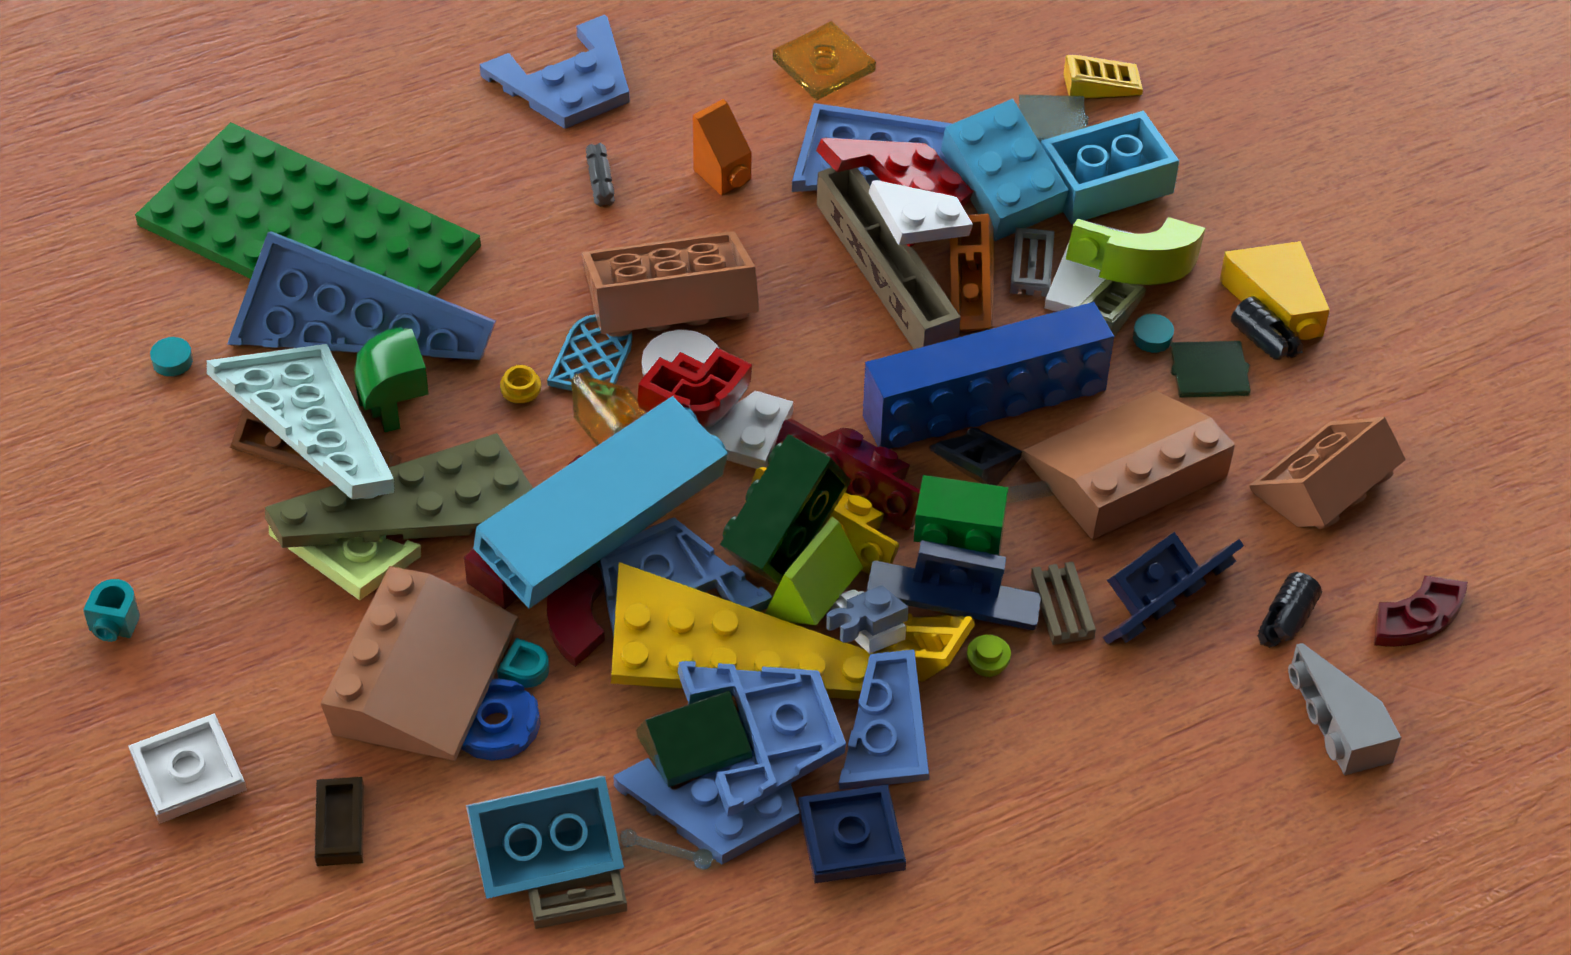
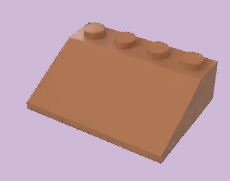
[582,231,759,337]
[1021,390,1235,540]
[320,566,519,761]

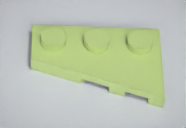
[269,526,421,600]

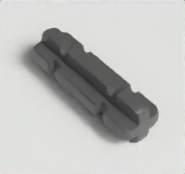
[586,143,615,207]

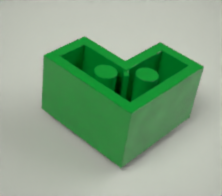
[913,475,1008,556]

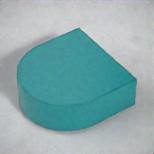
[497,638,549,688]

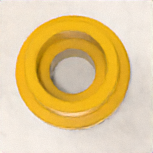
[500,365,541,403]

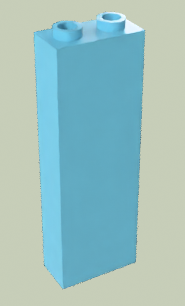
[473,396,728,608]

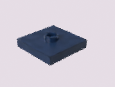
[798,784,906,884]

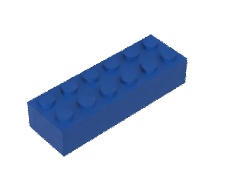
[862,302,1114,449]

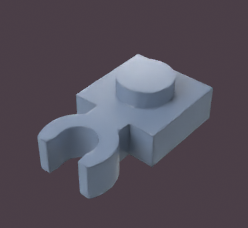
[826,585,908,643]

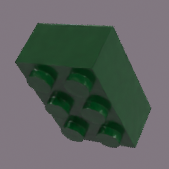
[720,434,852,586]

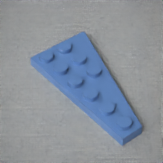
[792,103,952,192]
[227,231,496,360]

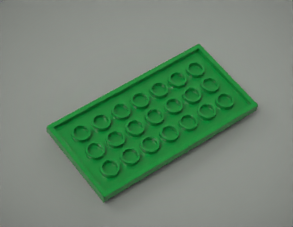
[135,122,481,296]

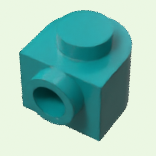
[83,579,140,642]

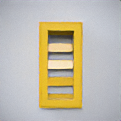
[1063,55,1143,99]

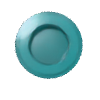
[1133,314,1174,353]
[150,337,193,376]

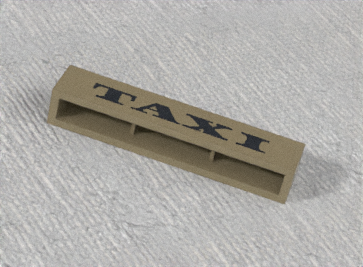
[817,167,961,349]

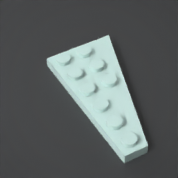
[206,344,394,500]

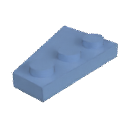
[839,649,929,790]

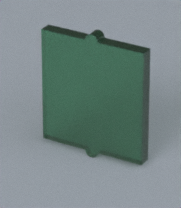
[1170,341,1251,398]

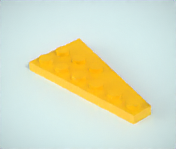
[611,562,875,700]

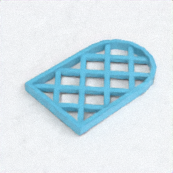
[547,314,632,398]

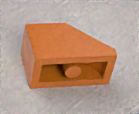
[693,99,752,196]

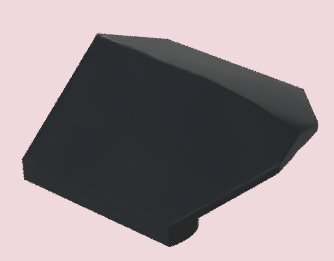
[929,428,1022,486]

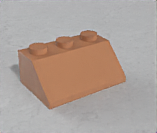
[1249,417,1406,529]

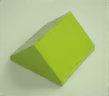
[765,517,863,625]

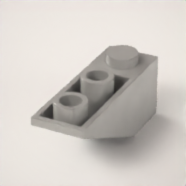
[1288,643,1401,775]

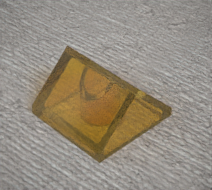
[571,373,647,446]

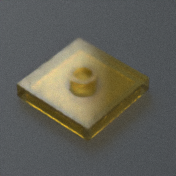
[773,21,876,101]

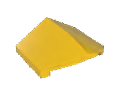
[875,613,975,682]

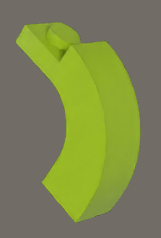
[1066,217,1206,285]

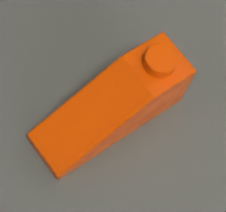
[950,214,995,332]

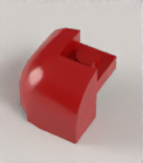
[637,347,752,429]

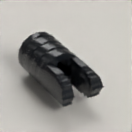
[1231,296,1303,360]
[1257,572,1322,648]

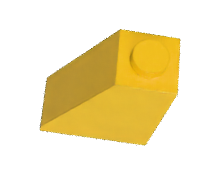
[1220,241,1330,340]

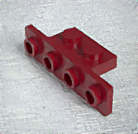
[774,419,920,530]

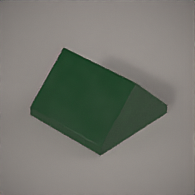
[636,691,753,787]

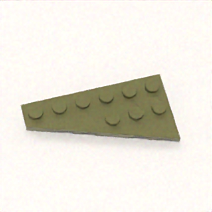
[265,433,533,548]

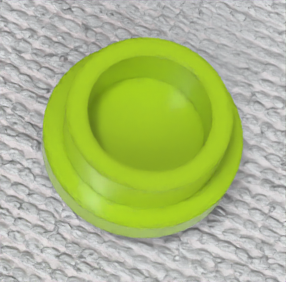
[967,635,1011,677]

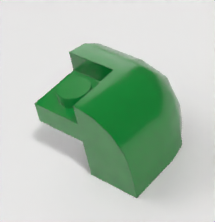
[354,327,429,433]

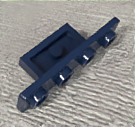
[1103,532,1244,644]
[867,540,1041,630]

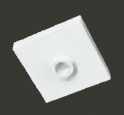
[129,713,247,824]

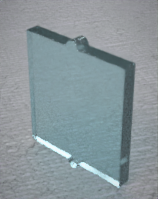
[1019,95,1089,143]

